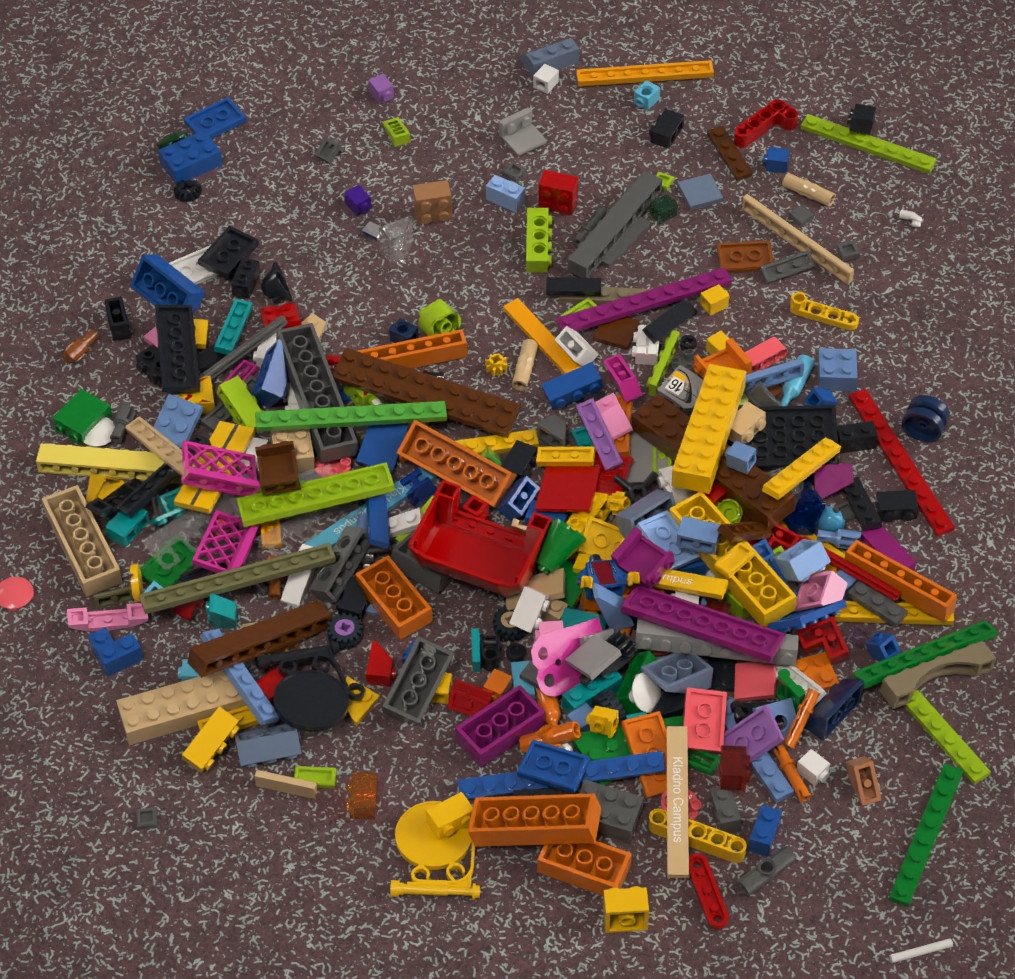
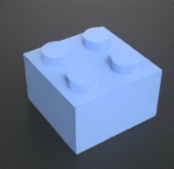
[773,539,831,583]

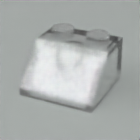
[379,215,414,265]

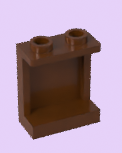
[255,441,301,496]

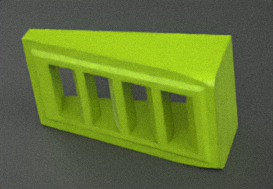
[382,117,411,147]

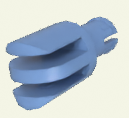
[817,529,862,549]

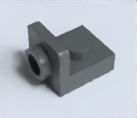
[315,137,344,164]

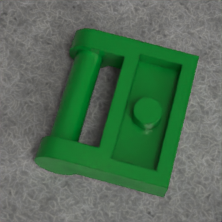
[775,669,805,715]

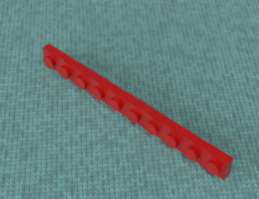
[849,389,955,537]

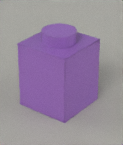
[368,74,394,104]

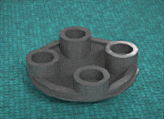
[670,349,707,373]

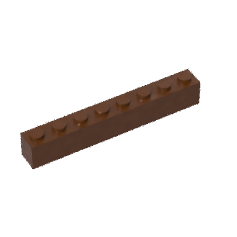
[187,600,332,678]

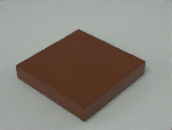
[593,317,640,350]

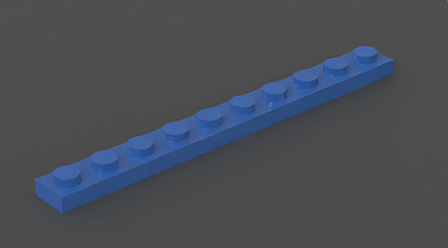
[458,751,666,801]

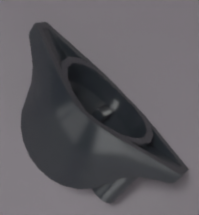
[261,261,293,304]

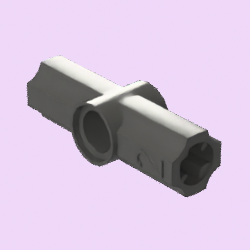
[736,846,796,897]

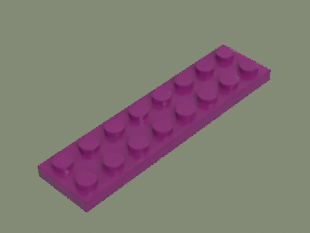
[621,584,786,663]

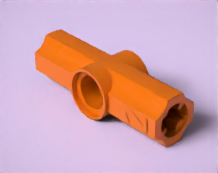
[519,721,581,753]

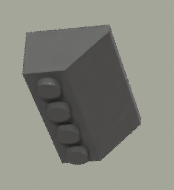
[382,636,455,724]

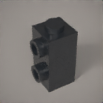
[231,258,261,299]

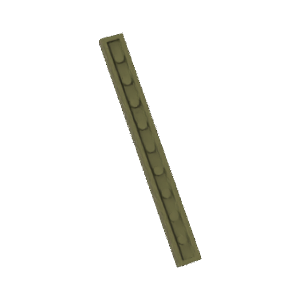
[139,543,336,614]

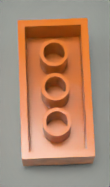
[355,555,433,640]
[537,841,632,896]

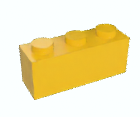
[182,706,240,773]

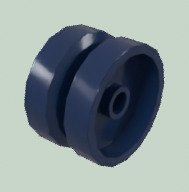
[902,395,949,443]

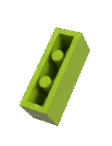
[216,376,263,433]

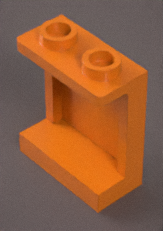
[693,338,752,380]

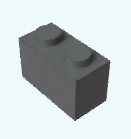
[708,784,741,833]

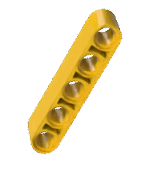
[648,808,747,863]

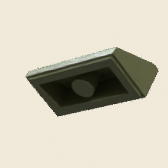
[93,586,134,608]

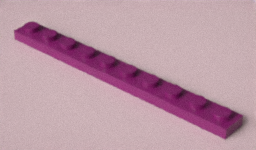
[556,268,732,332]

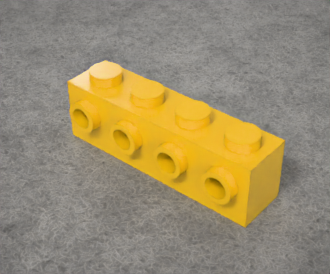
[566,492,611,559]

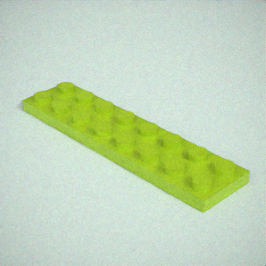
[236,462,395,527]

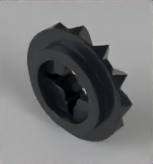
[173,178,202,202]

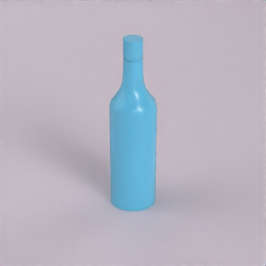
[780,355,815,406]

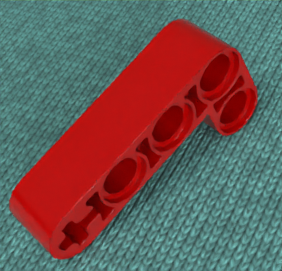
[734,99,798,148]

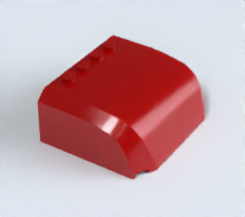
[408,480,552,597]

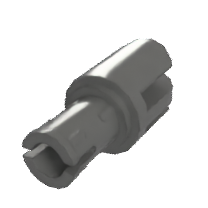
[110,402,137,443]

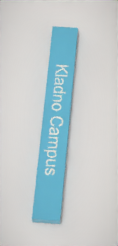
[304,466,436,549]

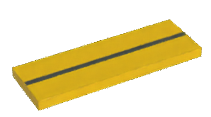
[174,421,255,514]

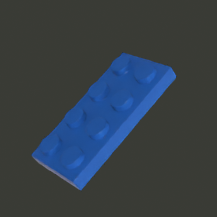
[768,599,847,633]

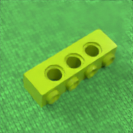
[526,208,552,272]

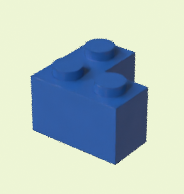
[88,627,143,677]

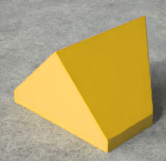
[86,475,124,503]

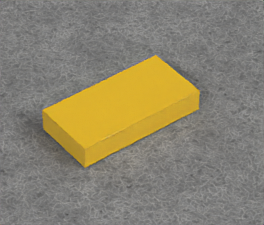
[714,541,755,579]

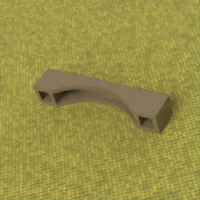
[879,641,996,709]

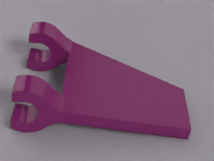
[802,464,853,505]

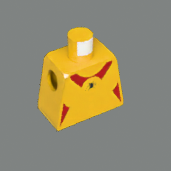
[174,376,215,414]

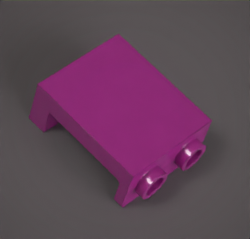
[611,527,675,589]

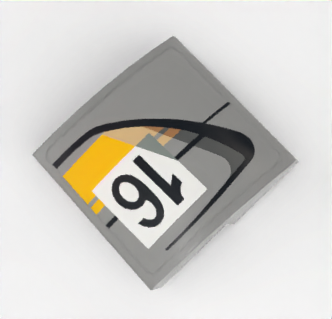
[657,365,703,412]

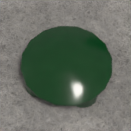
[156,131,188,149]

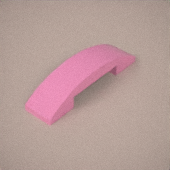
[67,603,148,631]

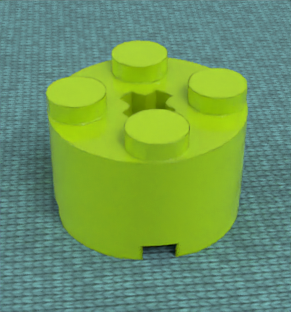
[418,299,461,336]

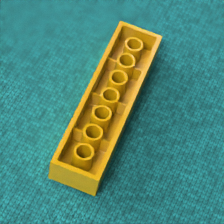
[671,364,746,494]
[669,492,797,627]

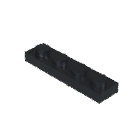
[841,477,882,531]

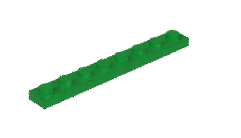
[853,620,997,689]
[889,763,964,907]

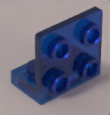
[783,482,826,535]

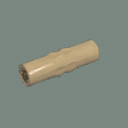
[782,173,836,207]
[512,339,538,391]

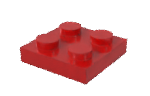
[260,303,301,330]

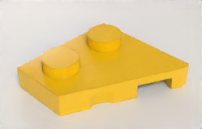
[345,676,380,726]

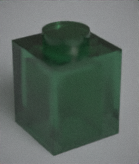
[649,194,678,224]

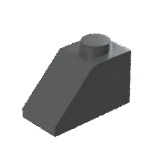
[537,414,567,447]

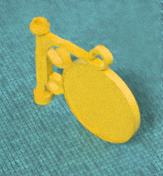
[390,801,486,900]

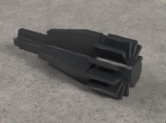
[579,630,638,686]

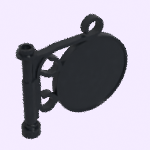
[255,640,365,732]

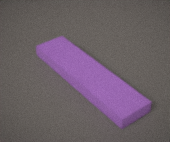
[576,398,623,472]

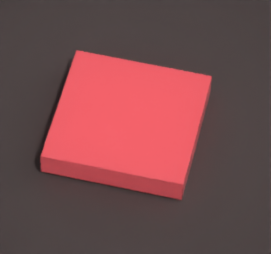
[734,662,776,702]

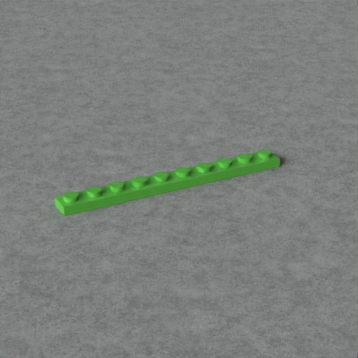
[255,401,447,432]

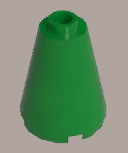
[536,518,587,575]

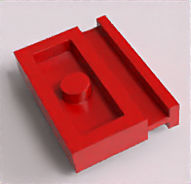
[447,679,494,716]

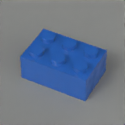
[158,130,223,184]

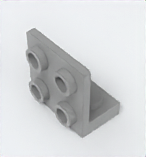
[499,107,547,156]

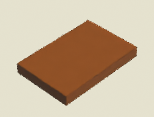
[717,241,774,273]

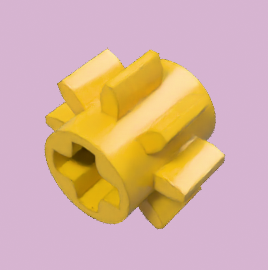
[485,354,508,376]
[607,491,631,515]

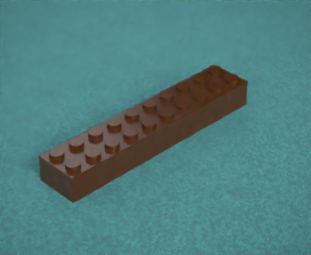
[631,394,795,530]

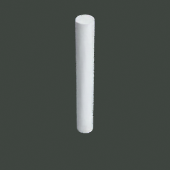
[889,938,953,963]

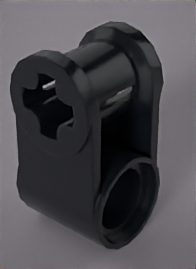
[480,634,500,671]

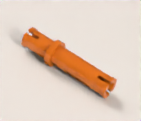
[782,688,821,749]
[773,745,812,803]

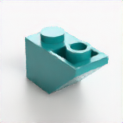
[206,594,237,629]

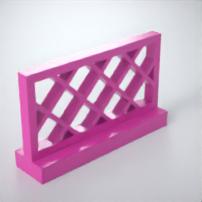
[181,440,261,496]
[191,510,260,573]

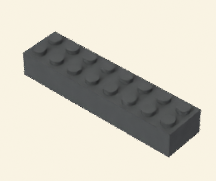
[276,323,358,463]

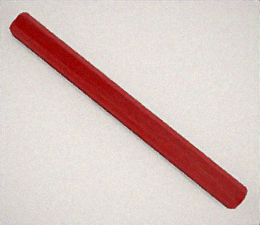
[800,536,901,601]

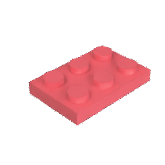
[683,687,727,754]

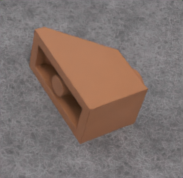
[845,756,881,806]

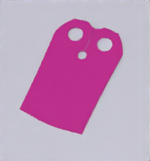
[531,617,603,697]

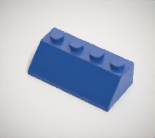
[130,254,205,312]

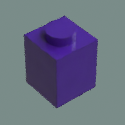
[344,185,372,216]

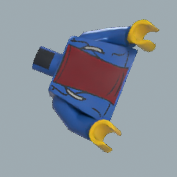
[577,554,640,599]

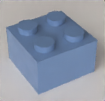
[817,348,857,392]

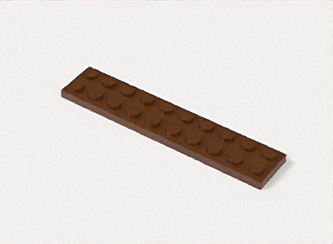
[332,347,521,438]

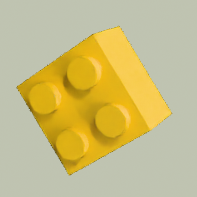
[603,886,649,933]

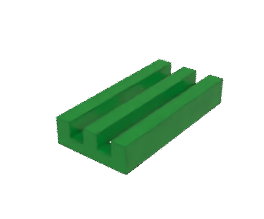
[688,750,720,776]

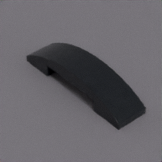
[85,478,143,518]

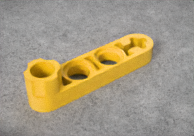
[790,291,859,330]

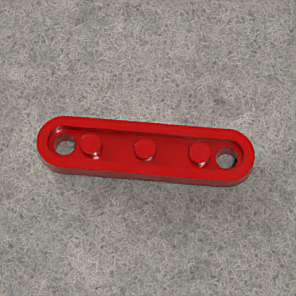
[689,853,729,930]

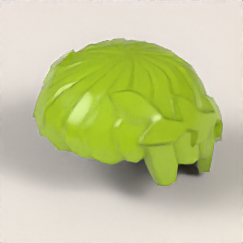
[716,499,743,523]

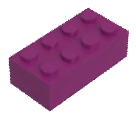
[455,685,545,768]

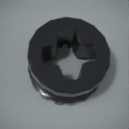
[680,335,697,351]

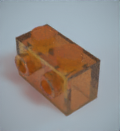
[346,772,378,819]

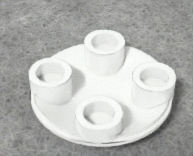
[84,417,115,448]
[629,673,662,713]

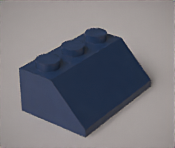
[804,679,864,741]

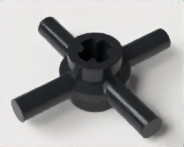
[613,471,659,506]

